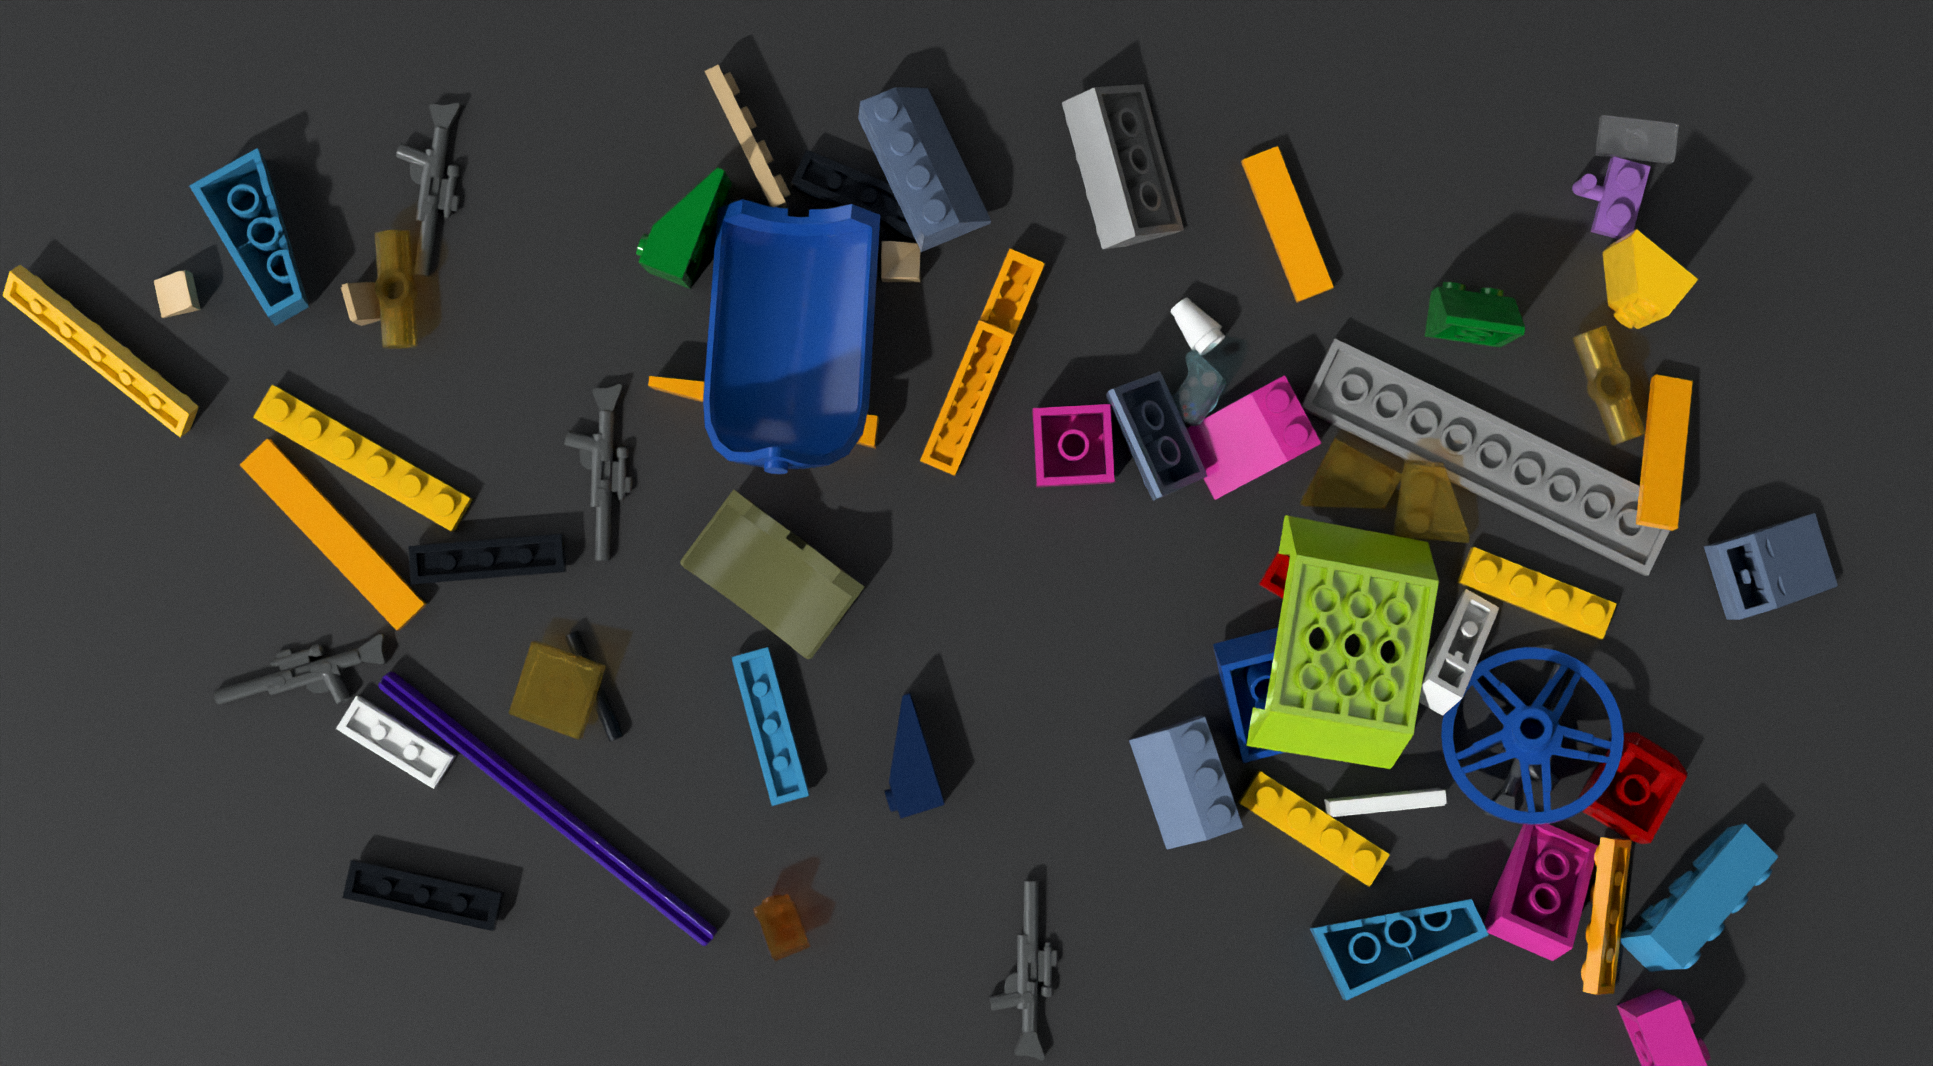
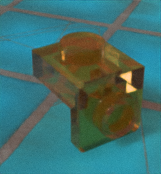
[753,894,811,961]

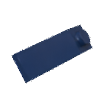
[884,693,945,819]

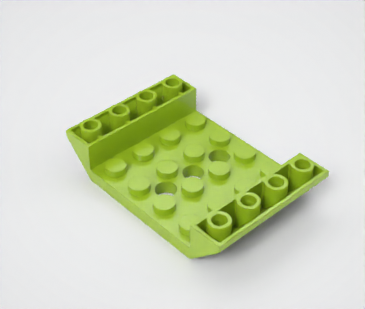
[1246,515,1439,769]

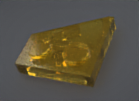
[1299,439,1402,509]
[1394,459,1470,543]

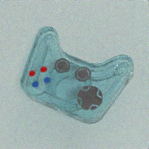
[1172,350,1226,426]

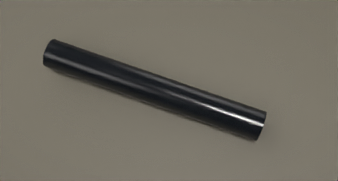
[565,631,624,742]

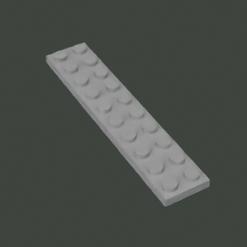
[1301,338,1682,576]

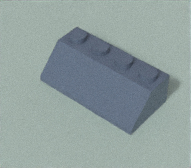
[858,87,991,252]

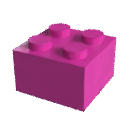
[1032,404,1115,488]
[1617,988,1710,1066]

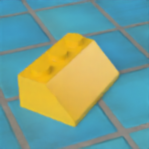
[1603,229,1698,330]

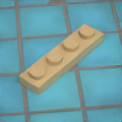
[705,65,791,208]

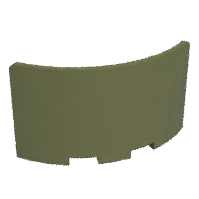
[680,489,864,659]

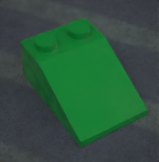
[636,167,732,289]
[1425,282,1525,348]

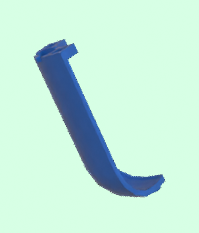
[703,199,880,474]

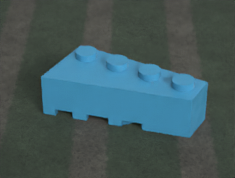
[189,148,309,326]
[1620,824,1778,972]
[1310,899,1489,1001]

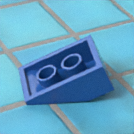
[1213,628,1286,763]

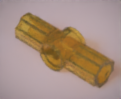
[375,230,418,349]
[1572,325,1646,445]

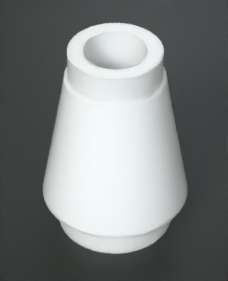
[1170,297,1225,355]

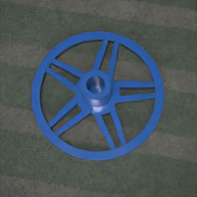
[1441,647,1624,825]

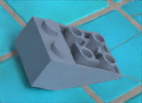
[1704,513,1838,620]

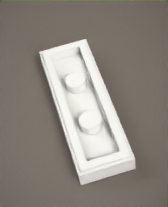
[336,696,457,789]
[1324,788,1447,817]

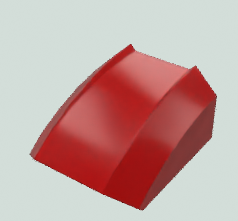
[1578,732,1688,844]

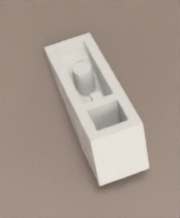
[1419,589,1499,716]

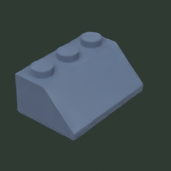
[1106,371,1208,501]
[1129,715,1243,849]

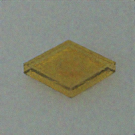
[508,640,606,740]

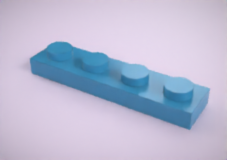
[731,647,810,806]

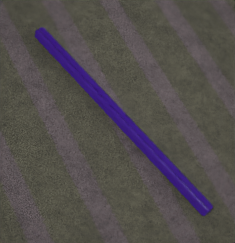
[378,671,717,946]

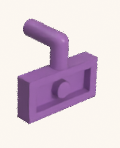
[1572,156,1651,239]

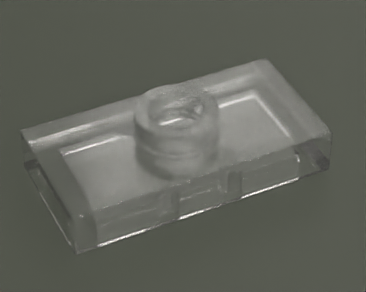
[1595,115,1679,164]

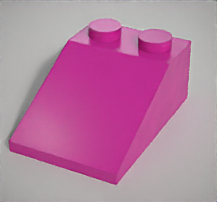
[1186,375,1322,500]
[1484,824,1598,961]

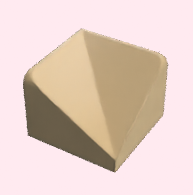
[881,241,920,282]

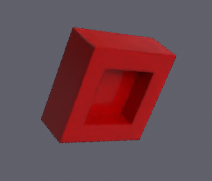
[1258,551,1290,599]

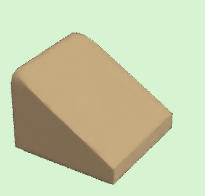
[154,270,201,318]
[341,282,387,326]

